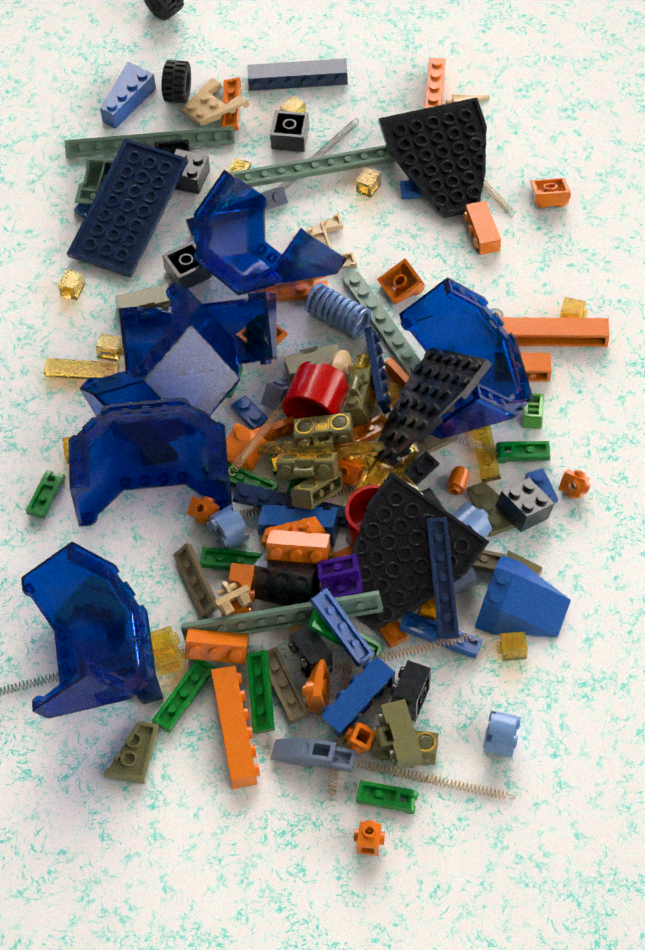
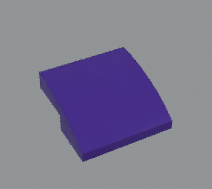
[317,554,363,598]

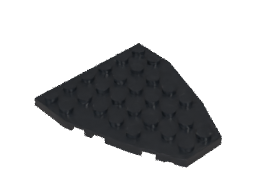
[378,97,487,218]
[371,347,492,467]
[351,472,490,632]

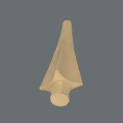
[446,94,490,104]

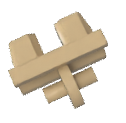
[213,581,251,616]

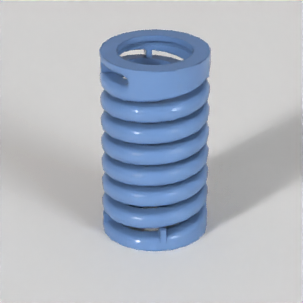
[304,283,371,338]

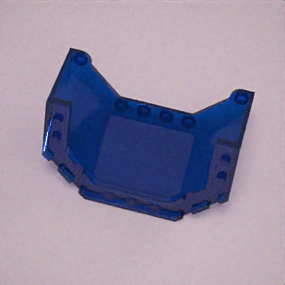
[194,169,347,296]
[399,277,533,439]
[79,281,240,449]
[119,291,277,379]
[68,397,233,527]
[21,541,156,719]

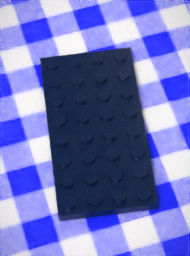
[67,138,188,278]

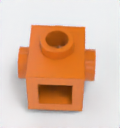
[338,456,365,486]
[558,469,591,499]
[186,496,220,525]
[342,722,376,755]
[354,820,385,856]

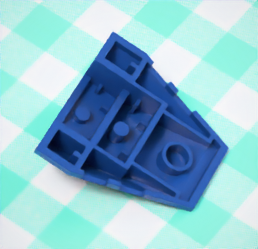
[475,555,571,637]

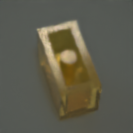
[147,626,186,676]

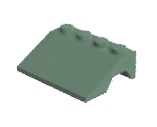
[75,157,114,205]

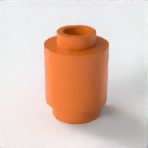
[446,466,470,495]

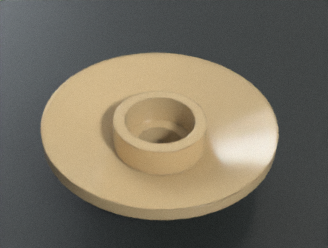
[331,350,353,382]

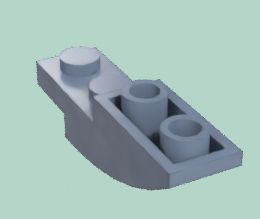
[270,738,357,773]

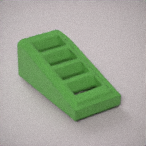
[523,393,544,429]

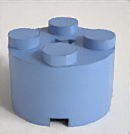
[452,502,492,538]
[206,505,250,550]
[483,710,521,757]

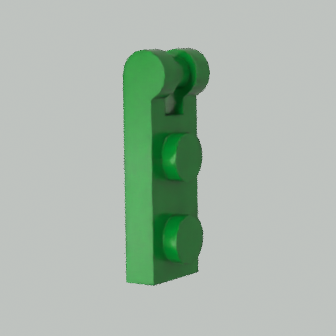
[496,441,550,464]
[26,470,66,519]
[356,780,418,814]

